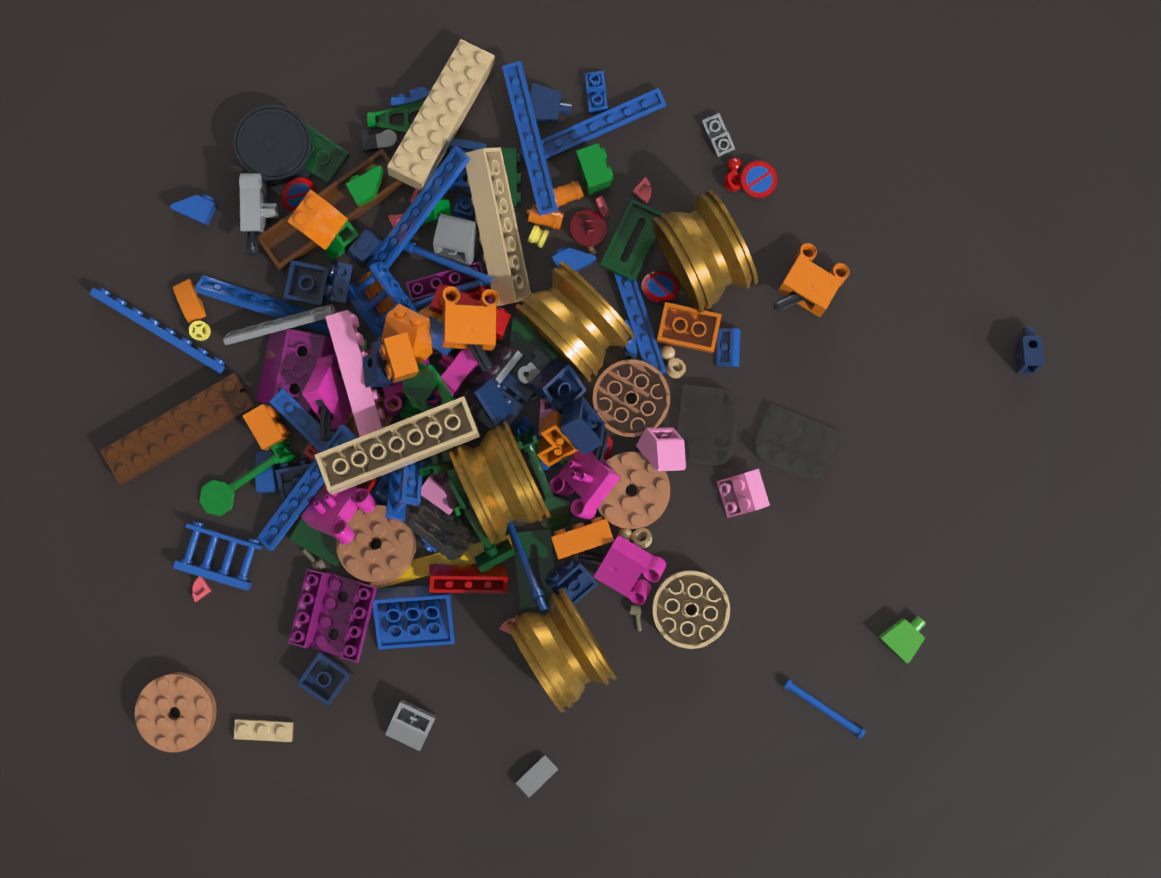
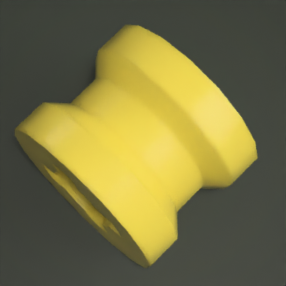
[528,224,549,248]
[189,321,211,341]

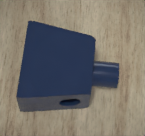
[530,83,572,123]
[348,229,384,269]
[1016,327,1044,374]
[362,341,403,388]

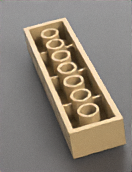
[387,39,495,191]
[465,147,531,306]
[315,396,480,495]

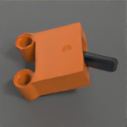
[773,243,850,318]

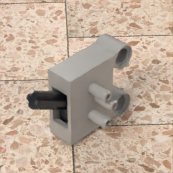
[239,173,279,256]

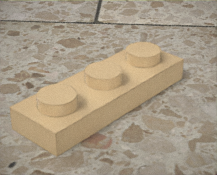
[234,719,294,742]

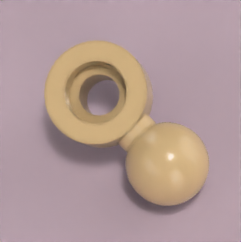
[660,345,686,379]
[617,528,652,548]

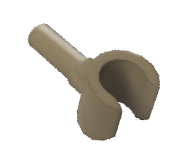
[302,549,326,571]
[630,604,642,631]

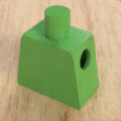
[878,616,926,664]

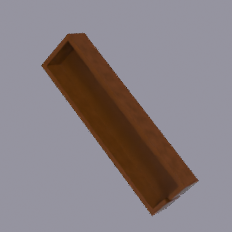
[258,149,406,271]
[100,373,257,484]

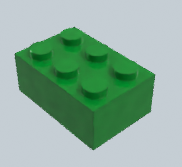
[576,143,614,196]

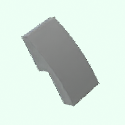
[701,113,735,157]
[516,755,558,798]

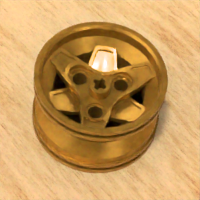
[652,190,758,313]
[515,261,635,382]
[448,421,551,544]
[507,588,617,713]

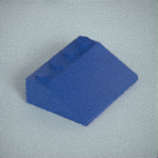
[373,585,455,650]

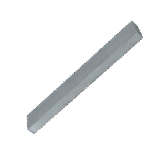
[223,304,335,345]

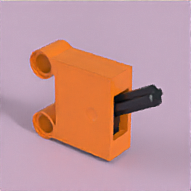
[440,286,499,372]

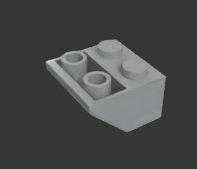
[433,214,479,266]
[385,700,436,751]

